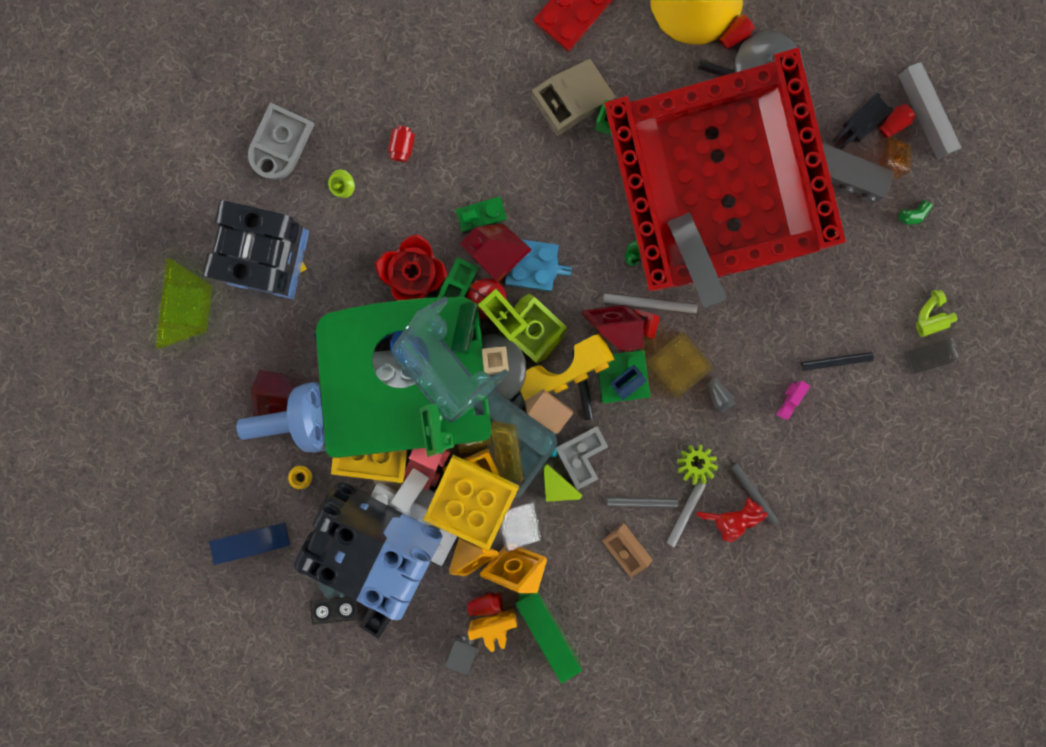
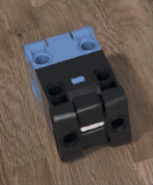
[202,200,309,300]
[294,483,443,620]

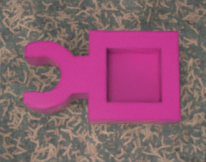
[776,381,810,420]

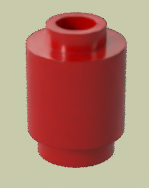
[388,126,415,163]

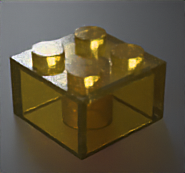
[646,331,714,399]

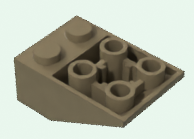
[532,59,616,137]

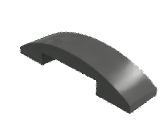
[667,213,727,309]

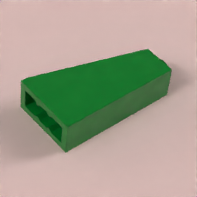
[515,592,582,684]

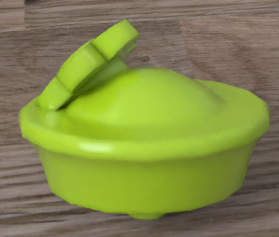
[328,169,355,198]

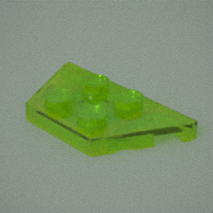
[156,258,213,349]

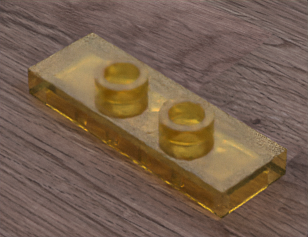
[491,421,524,482]

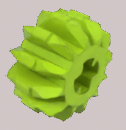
[677,445,718,485]

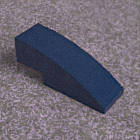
[209,522,290,565]

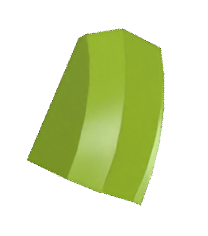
[498,294,568,363]

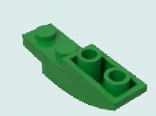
[438,257,479,297]

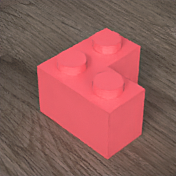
[404,448,450,491]

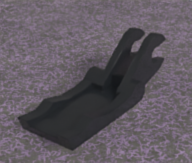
[832,93,894,150]

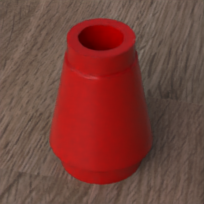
[719,14,755,50]
[879,103,916,139]
[467,592,503,616]

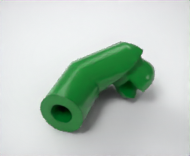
[898,200,933,225]
[624,240,640,266]

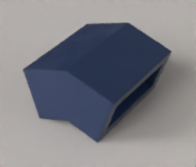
[610,365,647,400]

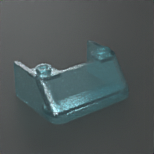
[393,297,508,422]
[474,387,557,499]

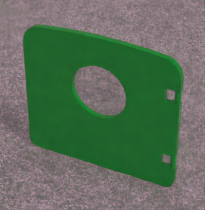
[316,297,492,458]

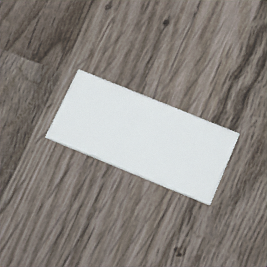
[391,468,429,513]

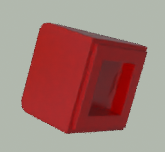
[633,309,660,339]

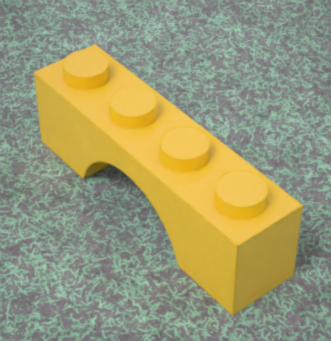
[520,334,614,401]

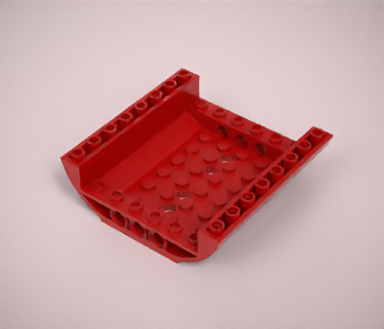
[604,47,846,291]

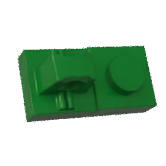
[455,196,507,233]
[419,403,454,457]

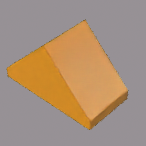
[449,538,499,576]

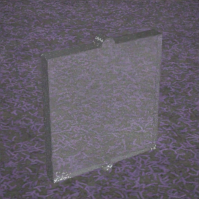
[499,502,541,551]

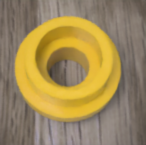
[288,466,312,489]

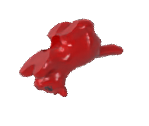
[697,498,768,542]

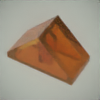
[878,137,911,179]

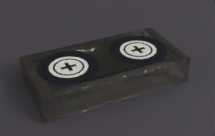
[309,596,360,625]

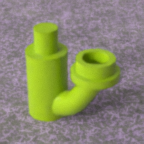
[916,290,957,337]

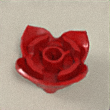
[375,234,447,301]

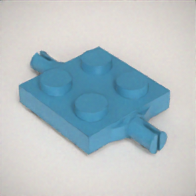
[505,239,572,292]

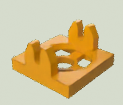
[468,608,517,652]

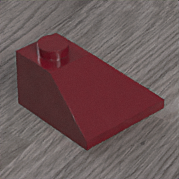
[459,223,532,283]
[582,305,644,352]

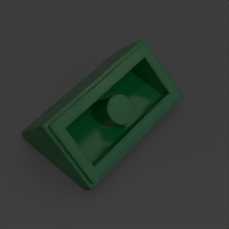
[451,302,479,355]

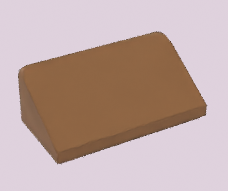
[525,389,573,434]
[602,523,652,578]

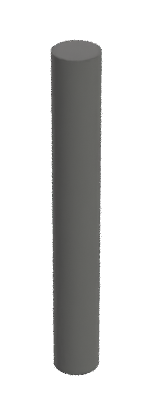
[730,463,779,526]
[607,497,678,508]

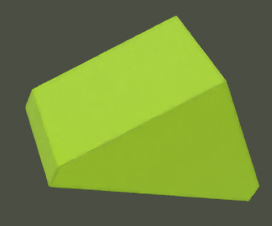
[478,289,528,341]
[543,463,583,502]

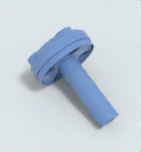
[236,382,326,453]

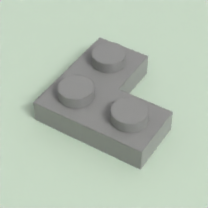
[556,426,608,490]

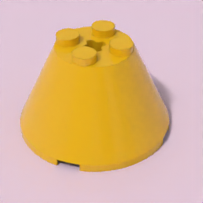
[650,0,743,45]

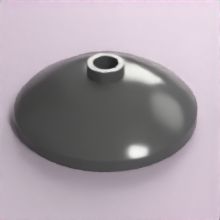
[735,31,804,72]
[473,334,526,405]

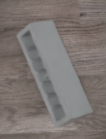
[898,62,962,160]

